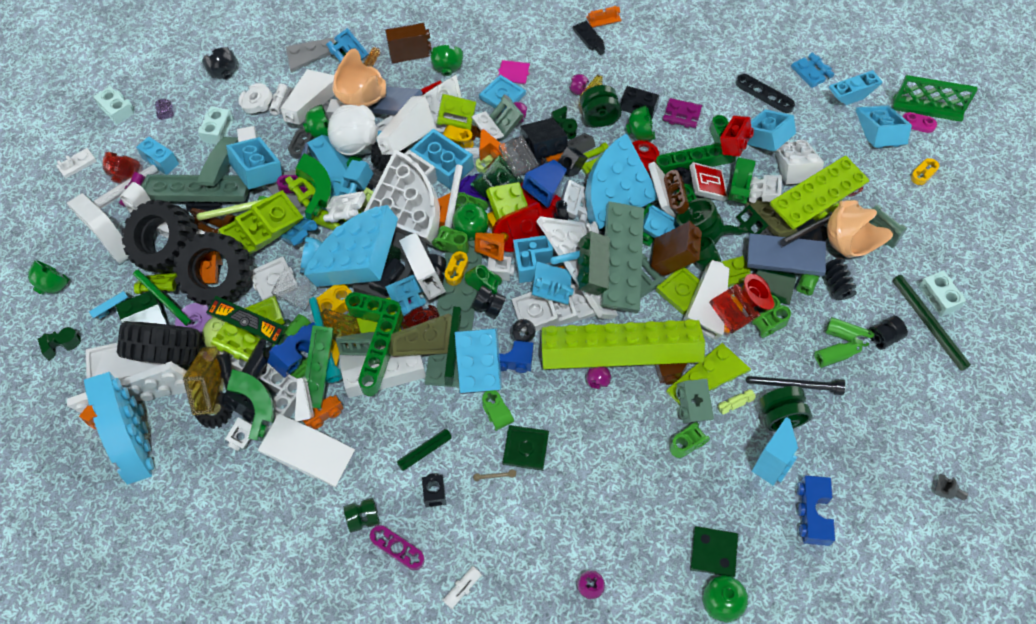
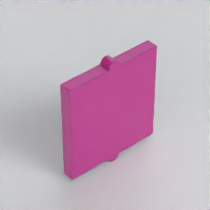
[498,60,530,84]

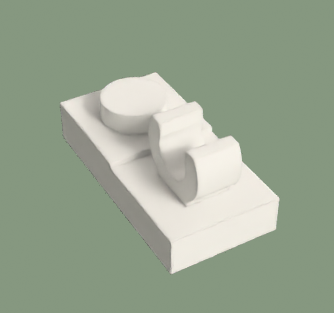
[56,148,97,179]

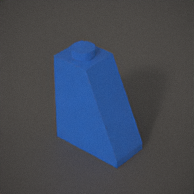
[522,160,567,207]

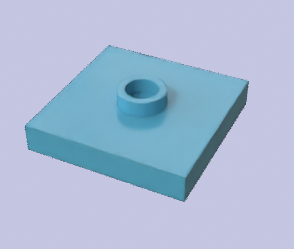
[479,75,526,113]

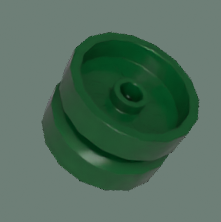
[580,85,622,128]
[676,198,724,240]
[759,386,812,432]

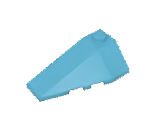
[307,135,359,192]

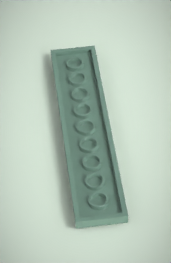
[425,224,483,388]

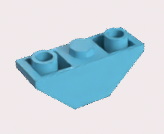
[829,70,882,105]

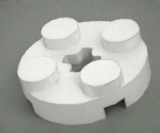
[239,83,272,113]

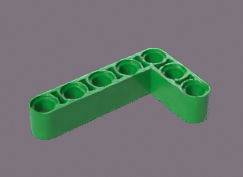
[656,115,737,175]
[345,292,403,396]

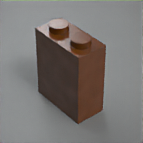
[385,23,432,64]
[651,221,702,276]

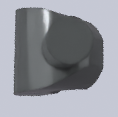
[935,474,968,500]

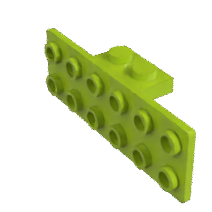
[770,156,870,230]

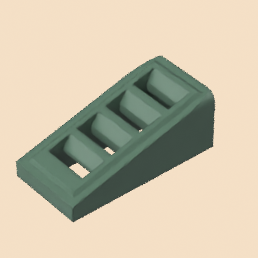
[335,332,381,356]

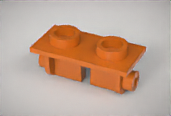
[586,6,621,28]
[302,395,344,429]

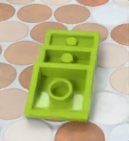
[218,190,304,255]

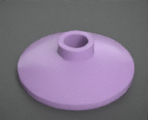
[175,303,212,335]

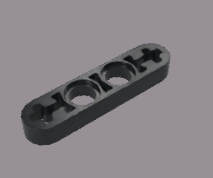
[736,74,795,113]

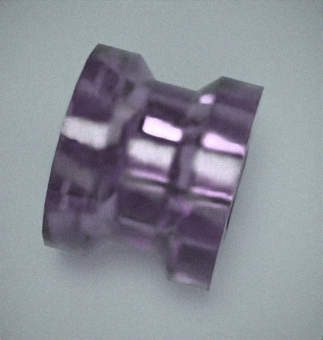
[155,99,174,120]

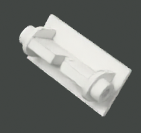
[471,111,504,141]

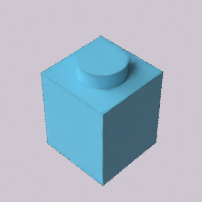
[343,160,374,190]

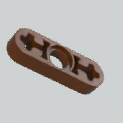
[664,170,689,214]

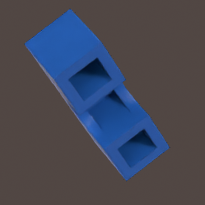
[267,322,316,378]
[499,341,534,373]
[797,475,835,546]

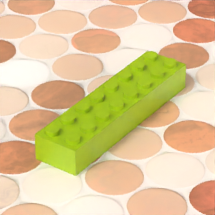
[542,319,705,369]

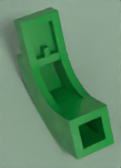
[295,153,331,220]
[728,157,756,204]
[227,369,275,441]

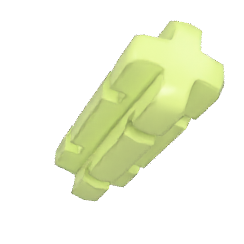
[717,389,756,414]

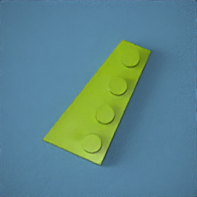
[666,343,751,405]

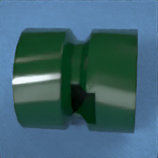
[696,236,721,271]
[343,498,380,533]

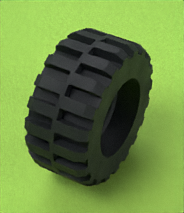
[122,200,198,274]
[173,232,253,305]
[117,321,200,365]

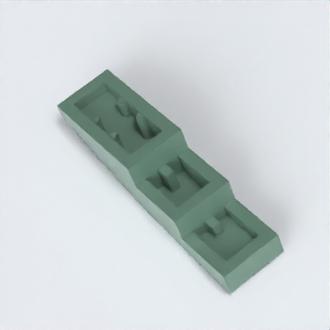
[197,137,238,186]

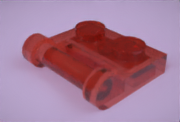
[709,284,761,334]

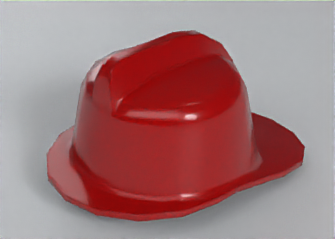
[740,274,775,310]

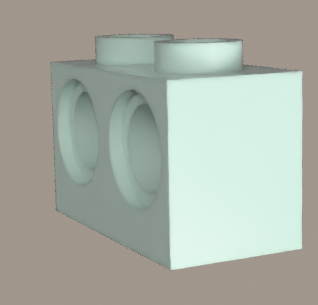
[93,86,134,125]
[198,107,234,144]
[919,270,966,317]

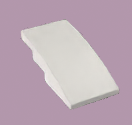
[512,284,596,333]
[257,414,355,487]

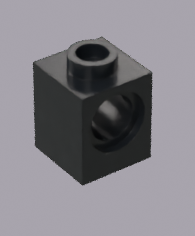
[558,147,588,176]
[422,473,447,508]

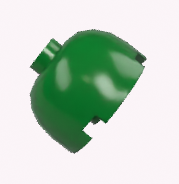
[430,45,463,76]
[303,104,329,138]
[626,106,656,141]
[452,203,489,241]
[28,260,70,295]
[702,575,748,623]

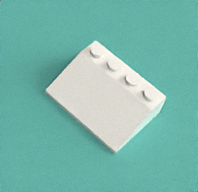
[339,343,426,398]

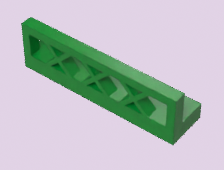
[305,325,334,409]

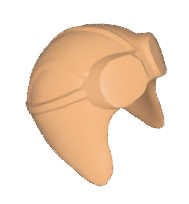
[333,48,386,107]
[827,200,893,258]

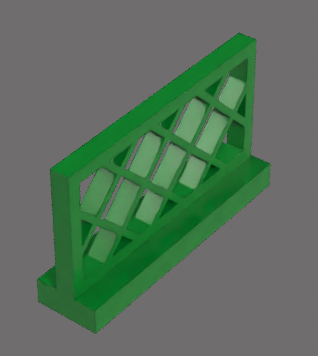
[892,75,978,122]

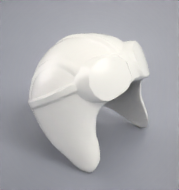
[328,105,378,155]

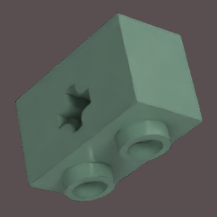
[676,379,714,424]

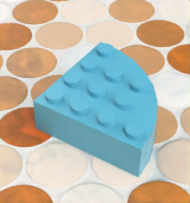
[585,133,658,230]
[304,205,398,287]
[84,372,154,485]

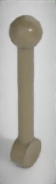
[473,469,516,481]

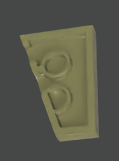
[744,199,797,237]
[390,313,452,356]

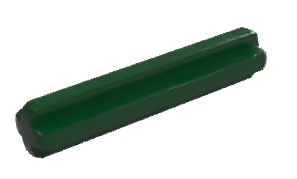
[397,429,452,471]

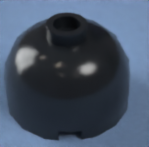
[202,47,237,79]

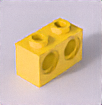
[316,284,356,325]

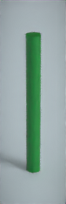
[133,269,192,326]

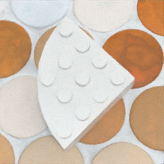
[364,150,440,246]

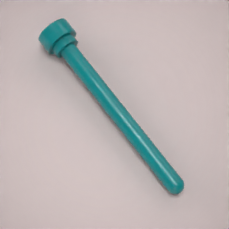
[309,297,342,383]

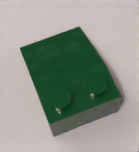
[115,291,168,325]

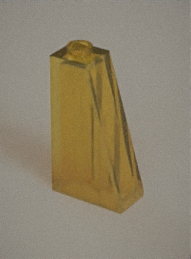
[183,346,222,415]

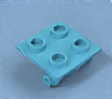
[532,261,574,305]

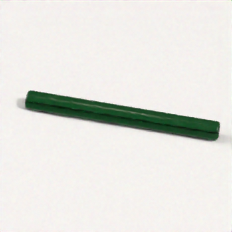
[893,275,971,371]

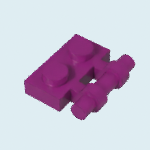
[663,98,703,128]

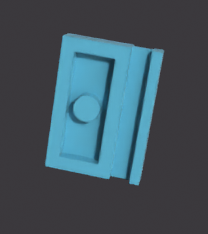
[643,205,679,238]
[89,291,129,319]

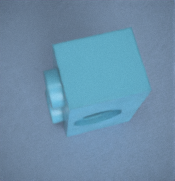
[136,136,179,175]

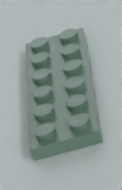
[141,174,250,203]
[601,201,644,313]

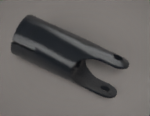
[241,339,273,380]

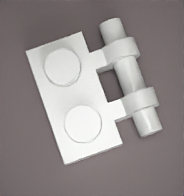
[748,175,782,203]
[561,179,588,224]
[323,191,366,223]

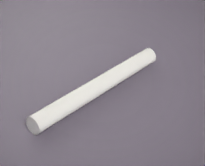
[444,165,463,228]

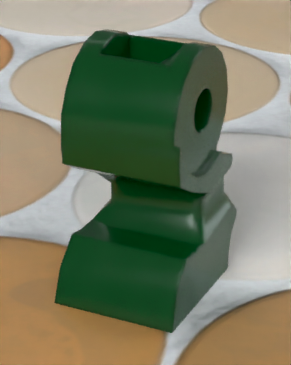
[551,106,577,140]
[37,327,81,361]

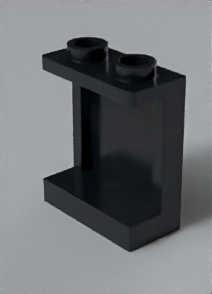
[520,118,568,159]

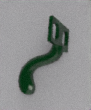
[713,204,769,245]

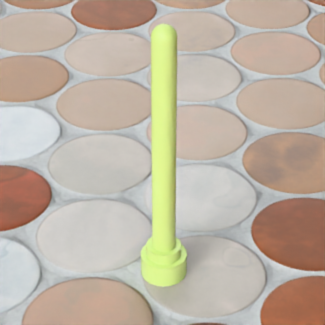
[197,192,278,220]

